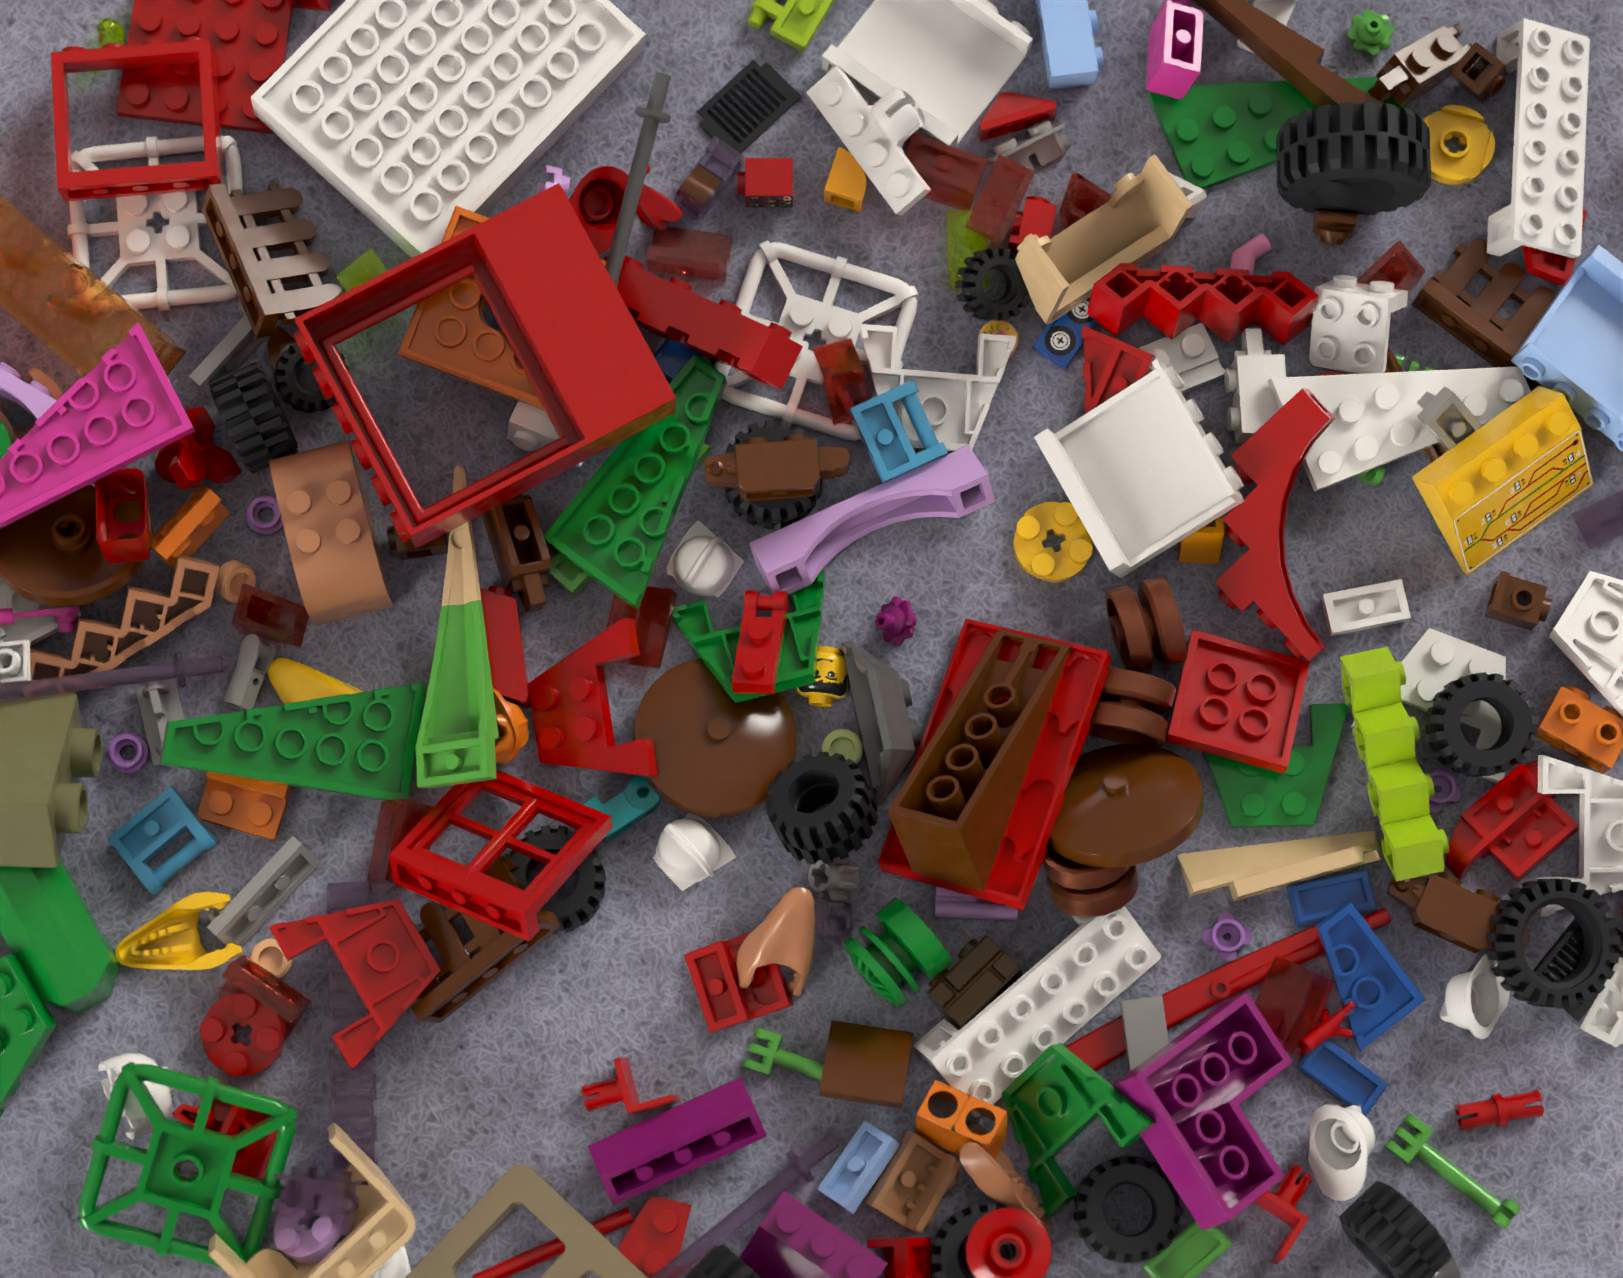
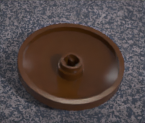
[0,484,153,606]
[633,659,797,818]
[1048,744,1204,868]

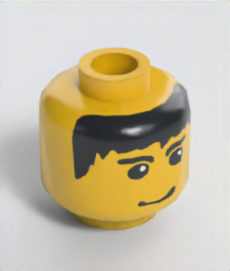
[796,646,849,708]

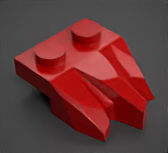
[172,1081,279,1180]

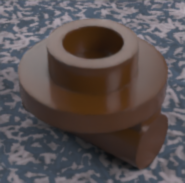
[1313,209,1357,245]

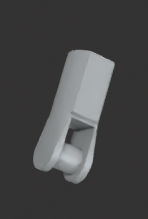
[223,634,276,710]

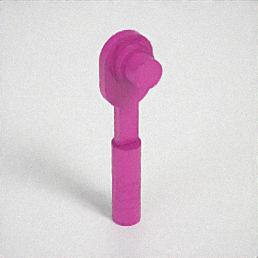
[0,606,80,633]

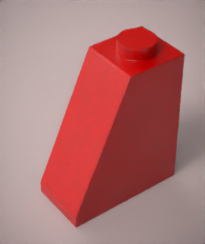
[480,586,531,709]

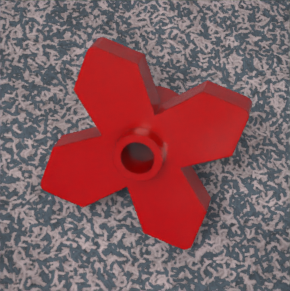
[154,407,241,489]

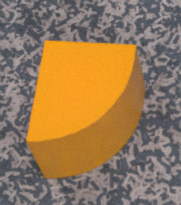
[824,147,866,213]
[1178,515,1224,564]

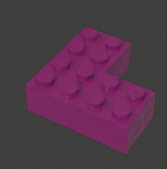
[1112,992,1293,1231]

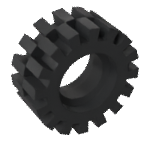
[955,248,1030,321]
[274,342,349,413]

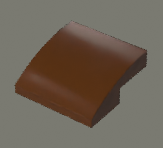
[819,1020,914,1109]

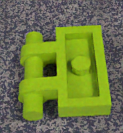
[747,0,836,53]

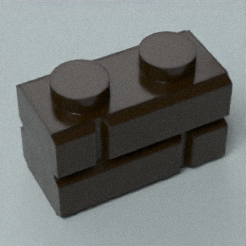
[927,935,1023,1030]

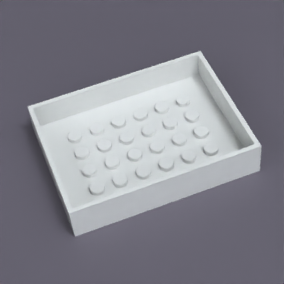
[251,0,646,258]

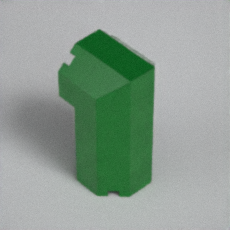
[0,856,121,1014]

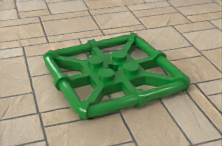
[77,1062,298,1268]

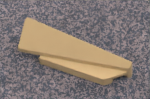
[1177,831,1384,901]

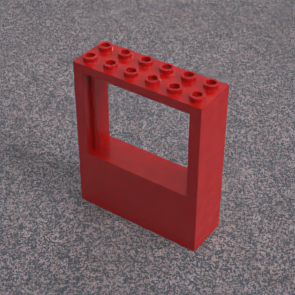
[293,183,676,549]

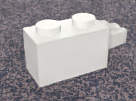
[1224,328,1286,443]

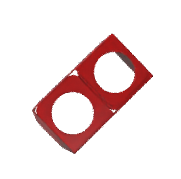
[96,468,150,564]

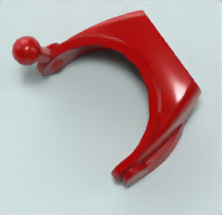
[636,164,683,232]

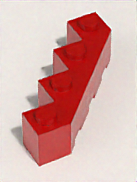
[603,255,803,390]
[1087,263,1319,346]

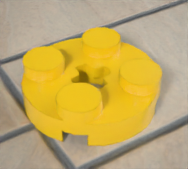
[1424,105,1495,185]
[1013,502,1094,583]

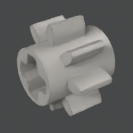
[809,854,859,902]

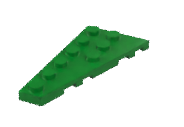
[1146,77,1408,190]
[543,354,727,611]
[160,682,425,804]

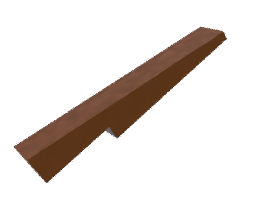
[1193,0,1383,107]

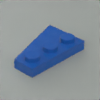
[1316,901,1425,1051]

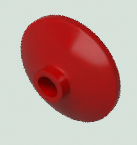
[966,1208,1052,1278]

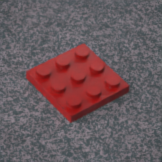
[1166,629,1310,774]

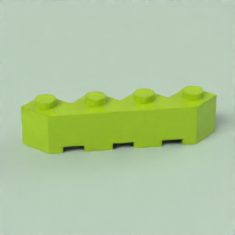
[1340,647,1449,882]

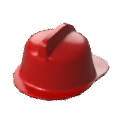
[569,166,629,255]

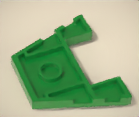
[670,570,825,703]
[1202,703,1348,828]
[0,954,57,1117]
[1001,1043,1154,1218]

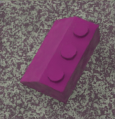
[739,1190,888,1278]

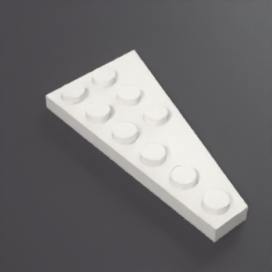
[1267,366,1531,492]

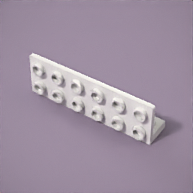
[1487,18,1590,258]
[913,906,1161,1117]

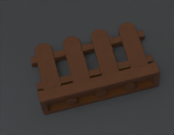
[201,183,344,338]
[1411,239,1555,391]
[411,855,562,1023]

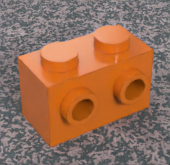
[1532,686,1623,774]

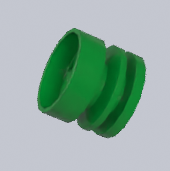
[842,897,953,1009]

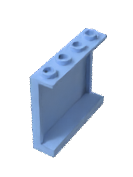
[1510,245,1623,452]

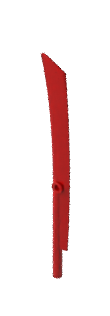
[1065,908,1392,1072]

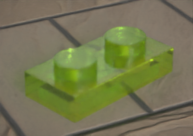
[946,210,988,290]

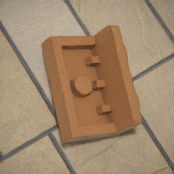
[865,1130,961,1234]

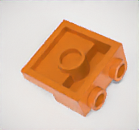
[197,772,293,841]

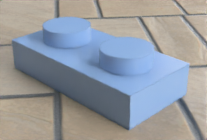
[817,1120,901,1214]

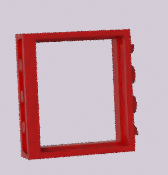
[51,36,224,201]

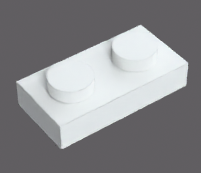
[1321,579,1411,636]

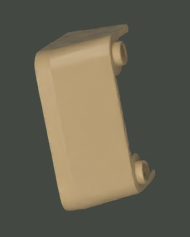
[1015,154,1193,325]
[209,1122,415,1278]

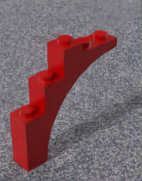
[1215,388,1336,661]

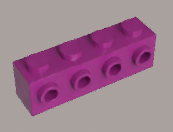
[588,1077,767,1206]

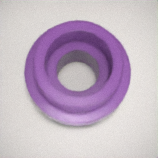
[246,495,283,536]
[107,733,149,774]

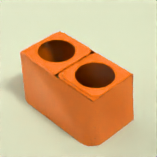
[914,1080,1008,1160]

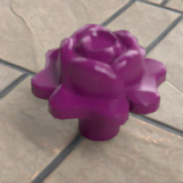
[875,596,917,646]

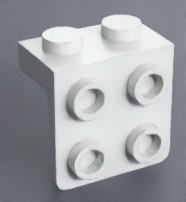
[1309,275,1408,374]

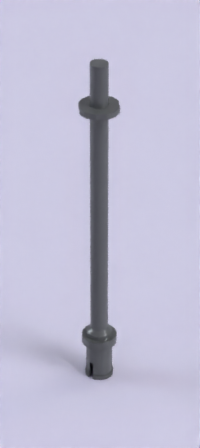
[605,72,671,288]

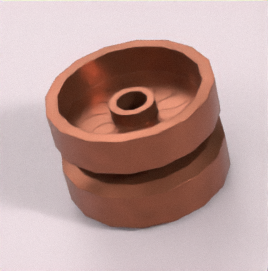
[1105,575,1187,673]
[1088,668,1176,747]
[1043,843,1139,918]

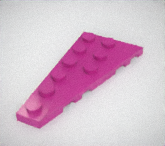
[0,322,195,529]

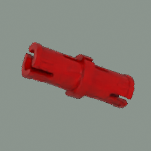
[1455,1090,1544,1131]

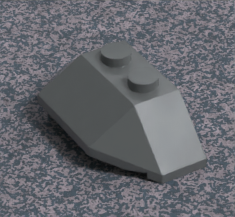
[841,641,921,806]

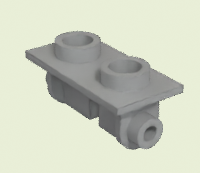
[985,119,1070,183]
[135,678,185,767]

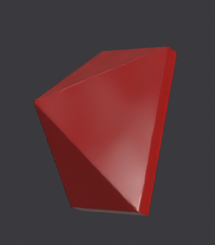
[978,92,1057,142]

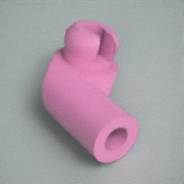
[1230,233,1272,275]

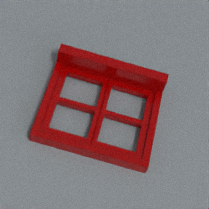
[389,769,613,942]

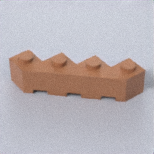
[21,555,219,694]

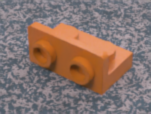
[151,485,229,569]

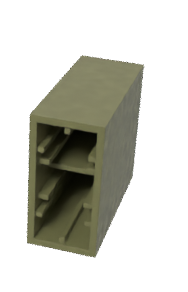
[0,692,102,868]

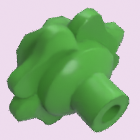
[1347,10,1395,56]

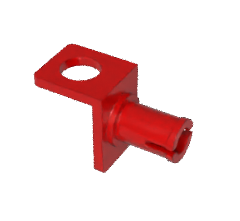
[581,1057,681,1114]
[1254,1164,1314,1265]

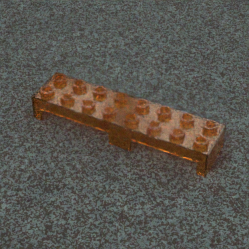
[0,194,187,377]

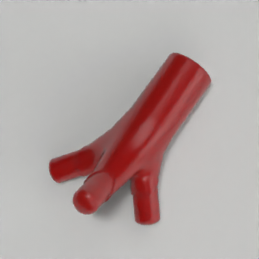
[1298,1001,1355,1053]

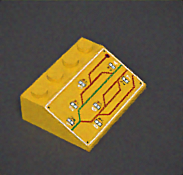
[1412,386,1594,575]

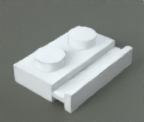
[1138,322,1225,394]

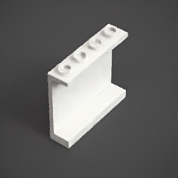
[822,0,1033,158]

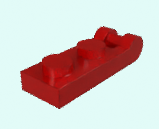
[732,590,788,694]

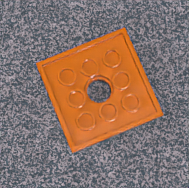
[398,205,607,411]

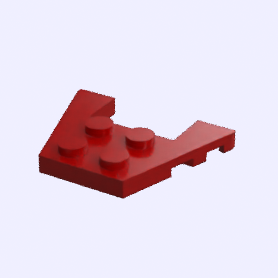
[528,618,658,777]
[269,899,441,1070]

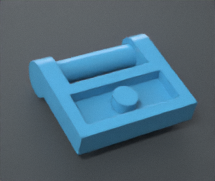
[848,380,948,483]
[108,786,219,896]

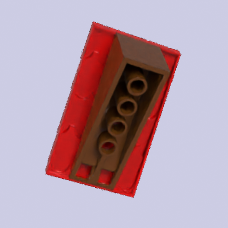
[878,619,1111,911]

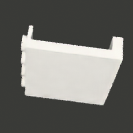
[1034,359,1245,578]

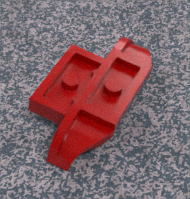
[1445,758,1579,883]

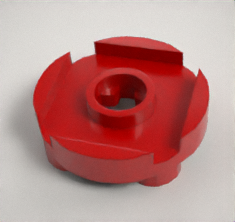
[199,992,286,1076]

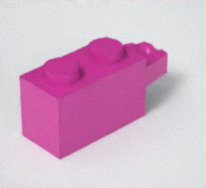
[1146,0,1204,100]

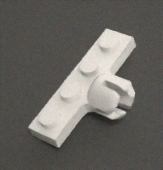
[806,66,931,216]

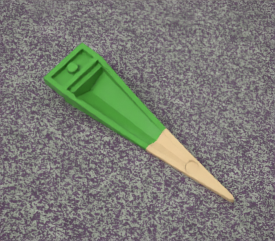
[416,465,499,789]

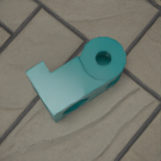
[583,775,661,843]

